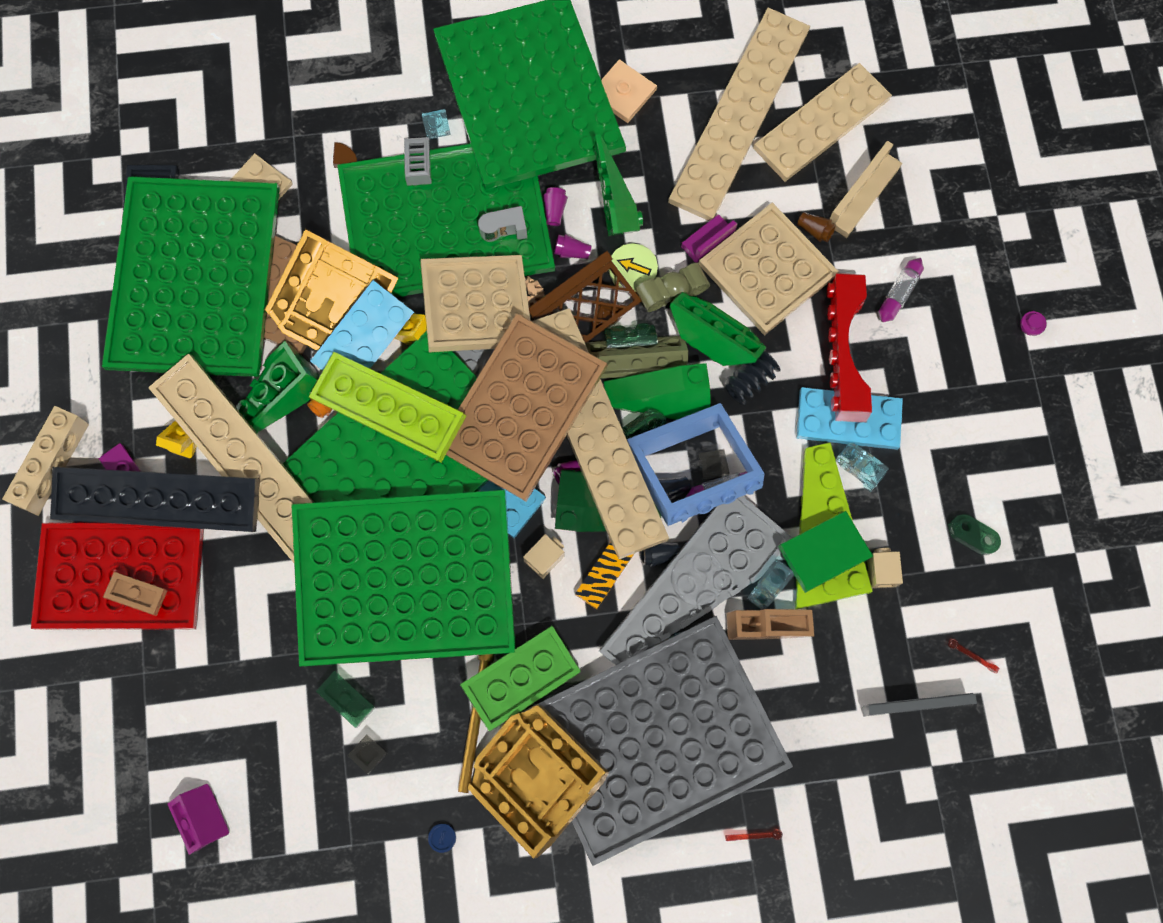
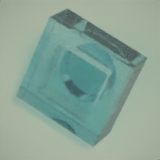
[422,109,451,139]

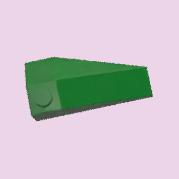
[593,134,643,236]
[236,341,320,433]
[604,363,710,420]

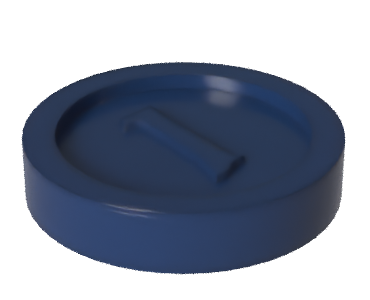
[428,824,456,853]

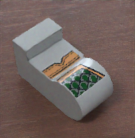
[478,206,527,242]

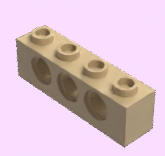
[2,406,89,516]

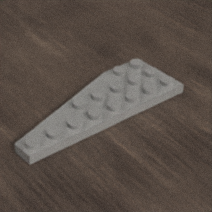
[599,496,792,665]

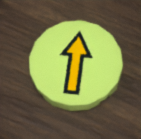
[609,243,658,292]

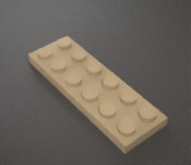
[753,63,892,182]

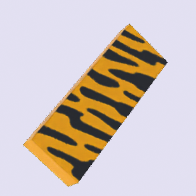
[575,542,635,610]

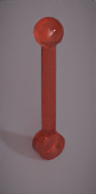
[948,639,1000,674]
[725,829,783,841]

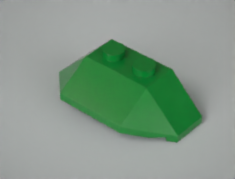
[670,292,766,366]

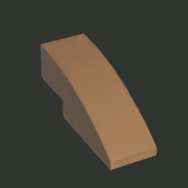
[726,609,814,640]

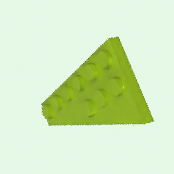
[795,443,873,610]

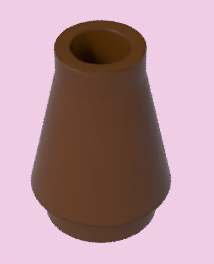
[797,212,836,242]

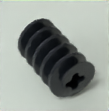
[725,351,781,406]

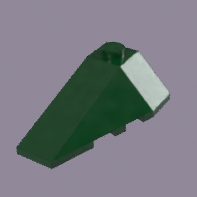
[555,469,662,532]

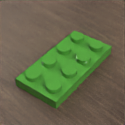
[460,626,581,732]

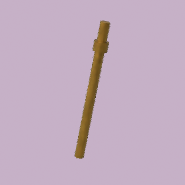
[458,654,495,793]

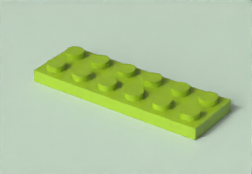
[309,352,466,463]

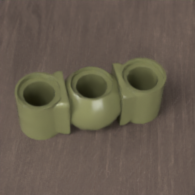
[636,263,710,312]

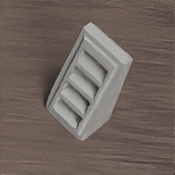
[404,137,432,185]

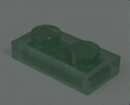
[604,323,657,349]
[316,671,376,728]

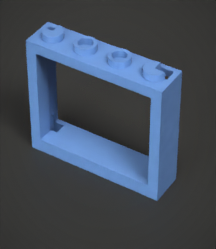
[627,403,764,526]

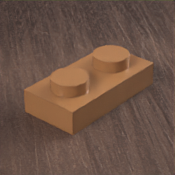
[103,572,167,616]

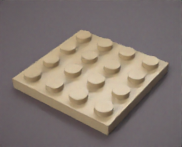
[699,202,839,336]
[421,255,530,352]

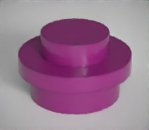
[1021,311,1047,336]

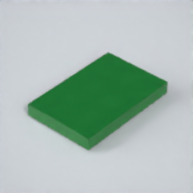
[778,511,873,593]

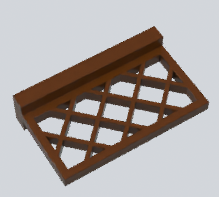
[529,251,641,344]

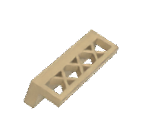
[830,141,903,238]

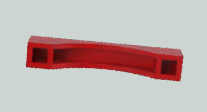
[827,273,872,422]

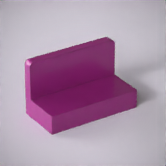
[681,214,737,263]
[167,784,229,855]

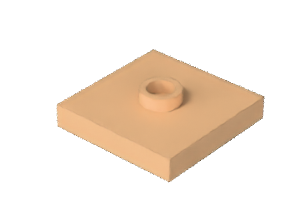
[601,59,657,123]

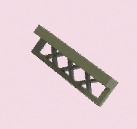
[585,336,688,378]

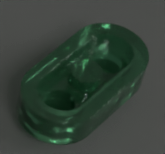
[622,409,667,439]
[949,515,1001,555]

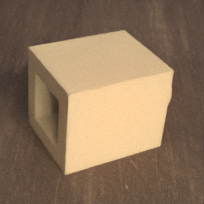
[523,534,565,579]
[867,548,903,588]

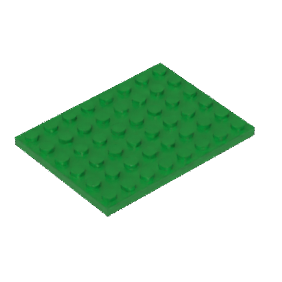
[433,0,626,190]
[337,144,555,297]
[102,177,280,377]
[283,331,489,503]
[291,490,516,666]

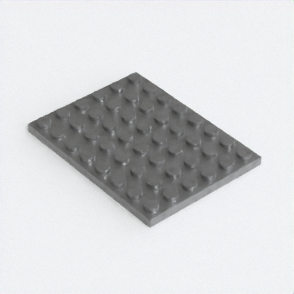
[522,616,793,866]

